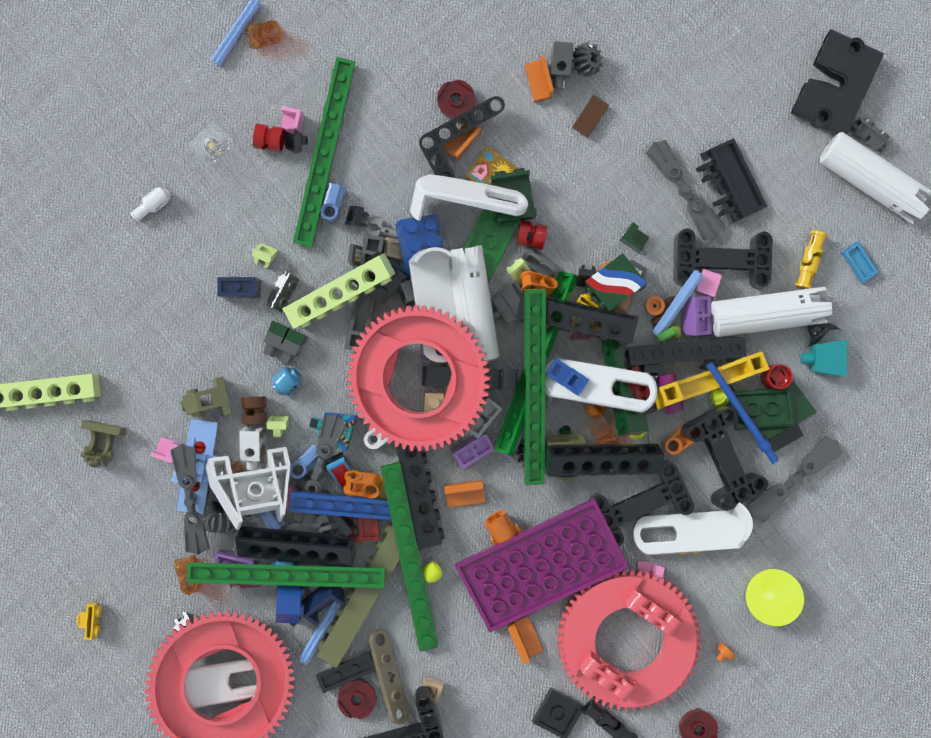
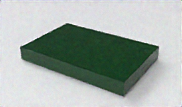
[759,381,816,441]
[731,388,795,430]

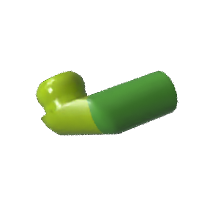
[656,325,682,344]

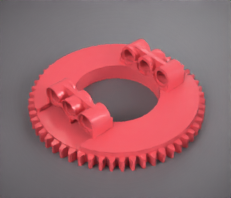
[347,305,491,451]
[557,568,701,711]
[145,610,295,738]

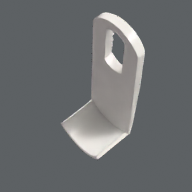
[410,175,528,221]
[409,247,458,362]
[545,359,657,413]
[633,502,753,555]
[185,658,256,708]

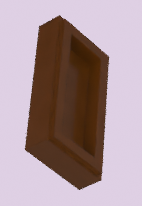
[572,95,609,138]

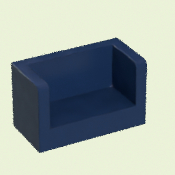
[217,277,261,298]
[302,586,345,626]

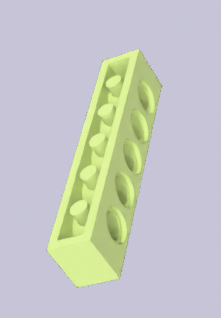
[282,253,396,329]
[0,374,101,411]

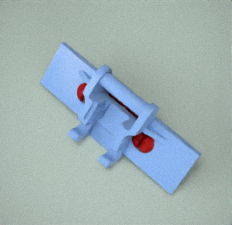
[171,419,219,514]

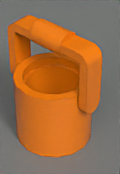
[484,510,522,545]

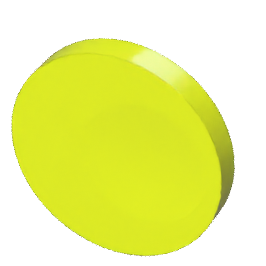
[745,569,804,627]

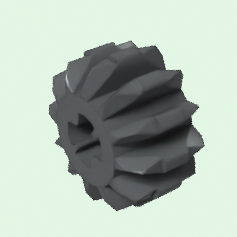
[572,42,603,77]
[204,512,236,534]

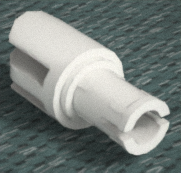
[130,187,171,222]

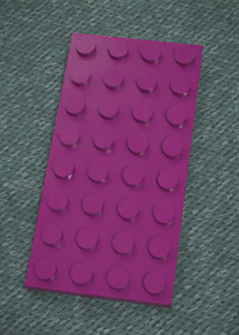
[455,498,629,632]

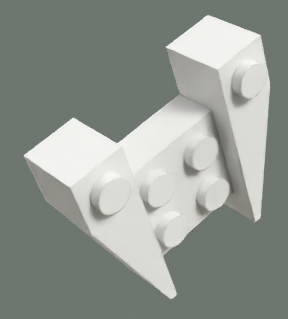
[206,447,290,530]

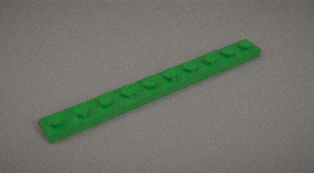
[293,57,356,248]
[494,271,578,457]
[524,289,546,485]
[380,462,438,652]
[186,562,385,588]

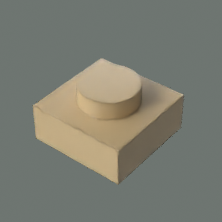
[384,237,402,261]
[424,393,444,412]
[422,677,443,703]

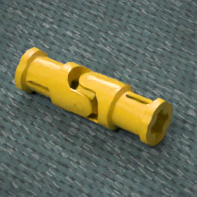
[795,230,828,289]

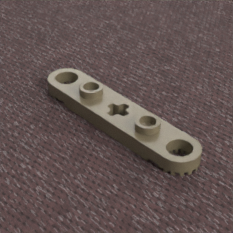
[368,630,409,725]

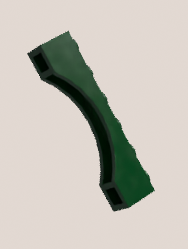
[598,322,649,436]

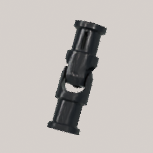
[582,699,638,738]

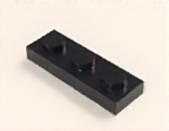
[316,651,376,693]

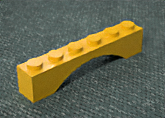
[655,351,769,410]

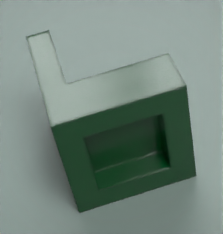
[620,223,649,253]

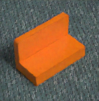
[525,55,554,103]
[443,122,482,162]
[444,480,485,508]
[507,616,543,664]

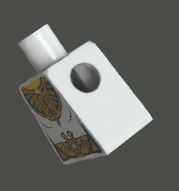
[240,424,267,470]

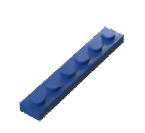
[289,491,391,520]

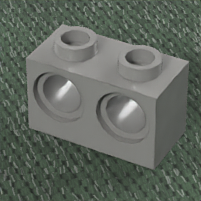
[469,396,503,438]

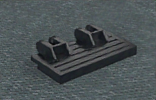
[696,138,768,223]

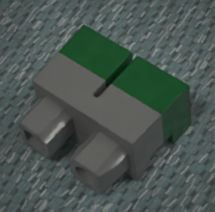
[263,320,308,365]

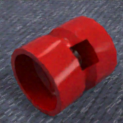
[253,123,285,153]
[516,220,548,250]
[760,364,793,389]

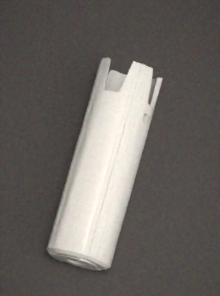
[819,132,931,224]
[448,245,500,361]
[711,287,832,337]

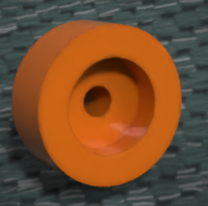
[644,296,665,316]
[585,403,606,417]
[716,642,736,663]

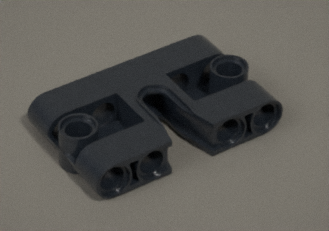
[791,29,884,135]

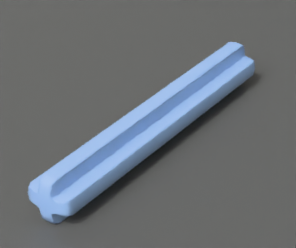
[211,0,261,66]
[652,270,704,335]
[299,599,345,665]

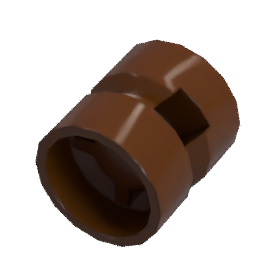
[241,396,268,425]

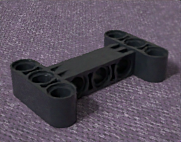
[673,228,773,289]
[681,405,768,511]
[589,461,694,547]

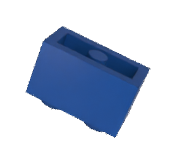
[275,585,305,623]

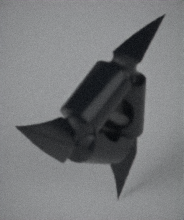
[807,322,841,347]

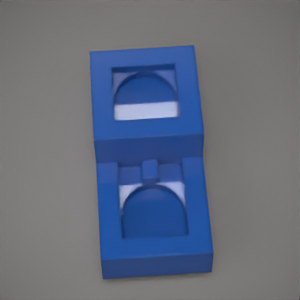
[545,358,589,396]

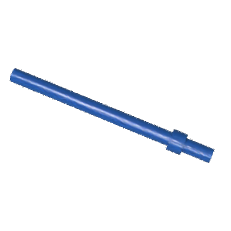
[706,362,779,464]

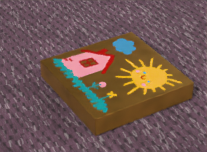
[465,146,517,199]

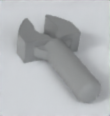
[367,219,398,239]

